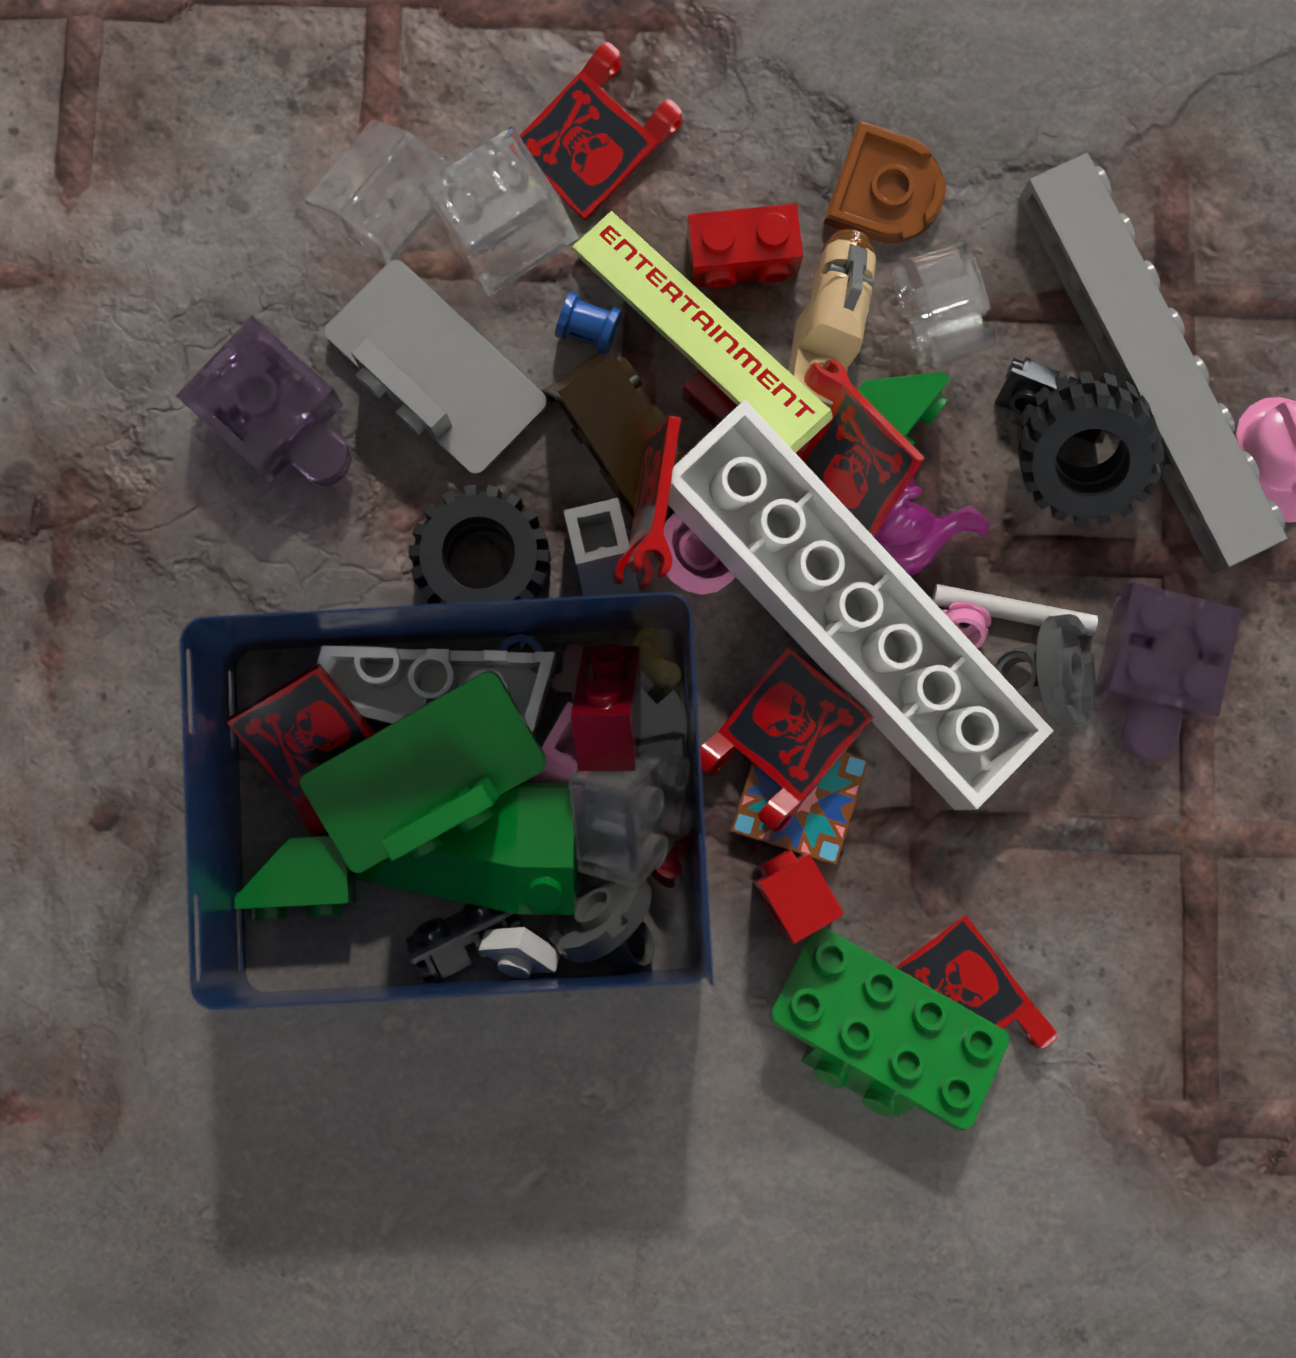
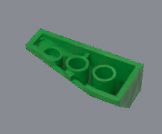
[357,782,579,915]

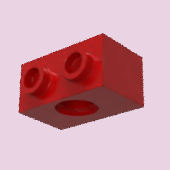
[752,850,845,944]

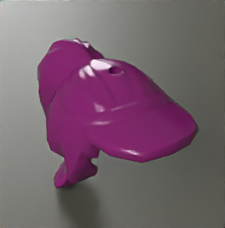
[874,478,990,576]

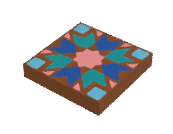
[730,752,869,865]

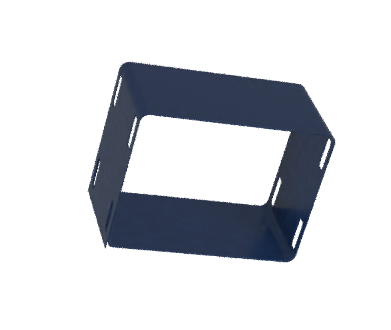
[180,592,714,1010]

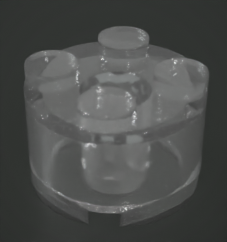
[893,241,996,367]

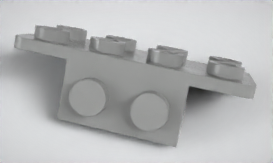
[325,260,547,476]

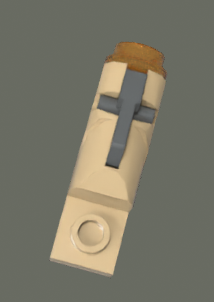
[788,229,876,408]

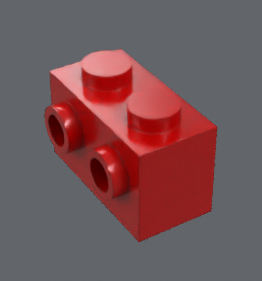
[686,203,803,289]

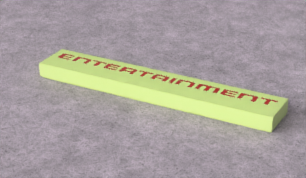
[572,211,833,453]

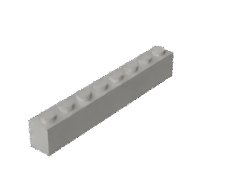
[1019,152,1288,575]

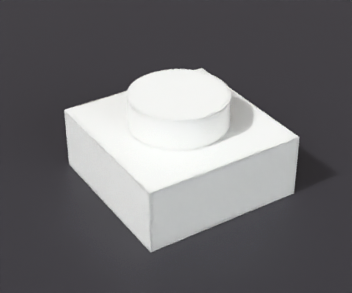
[479,927,561,979]

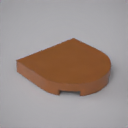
[824,120,946,243]

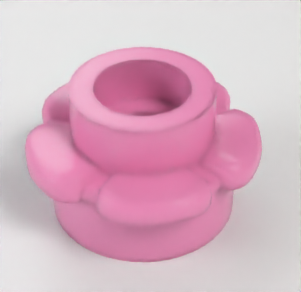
[942,601,992,648]

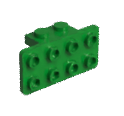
[300,670,547,873]
[769,927,1010,1131]

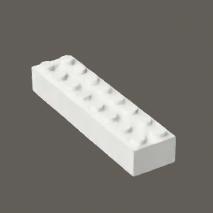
[668,399,1054,810]

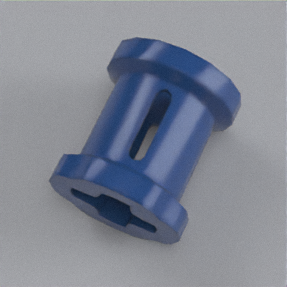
[555,291,622,354]

